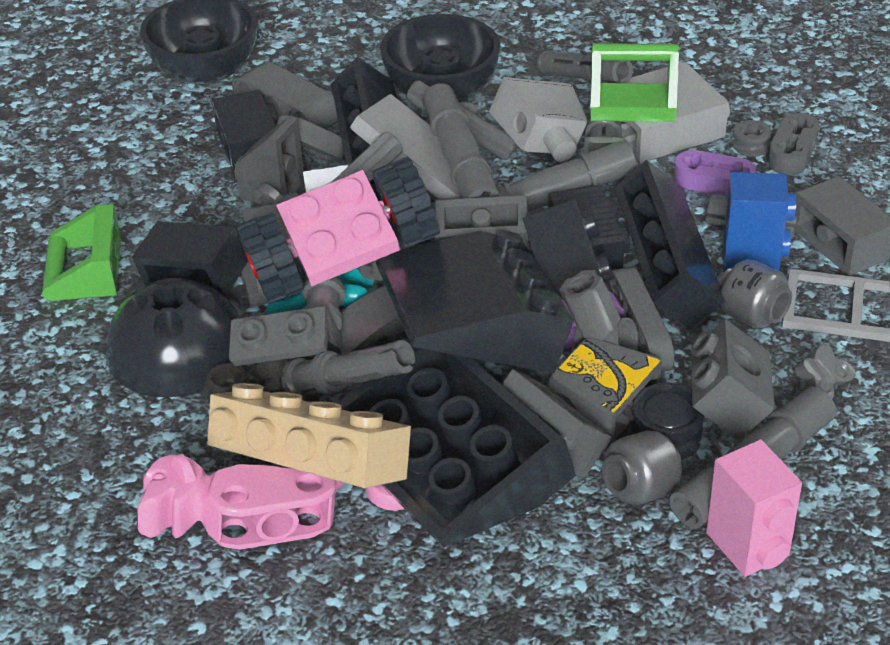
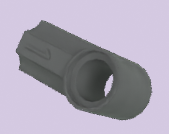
[559,270,639,351]

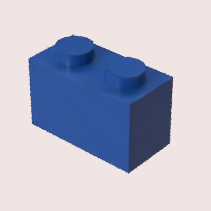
[723,172,796,272]

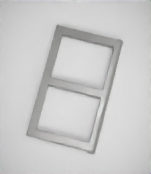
[782,268,890,342]

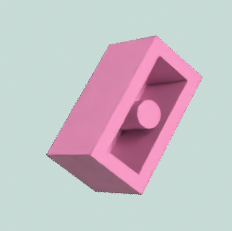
[706,439,802,577]

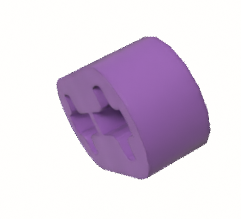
[674,150,756,197]

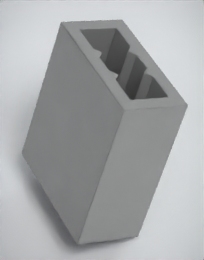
[604,62,730,164]

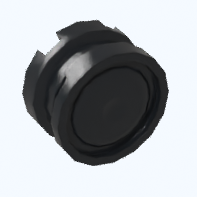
[631,382,705,460]

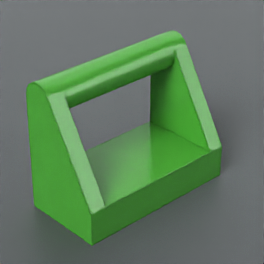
[590,43,679,122]
[42,204,121,301]

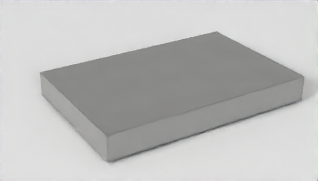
[350,94,462,200]

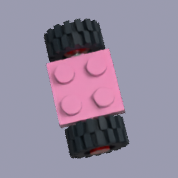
[236,156,440,304]

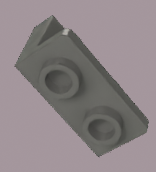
[229,306,342,366]
[502,369,613,478]

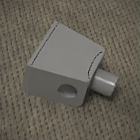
[489,77,587,162]

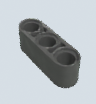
[232,61,338,129]

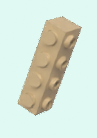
[207,383,411,488]

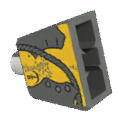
[535,338,662,450]

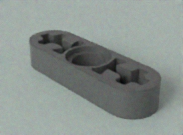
[608,266,674,372]

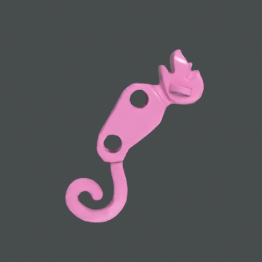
[137,454,404,550]

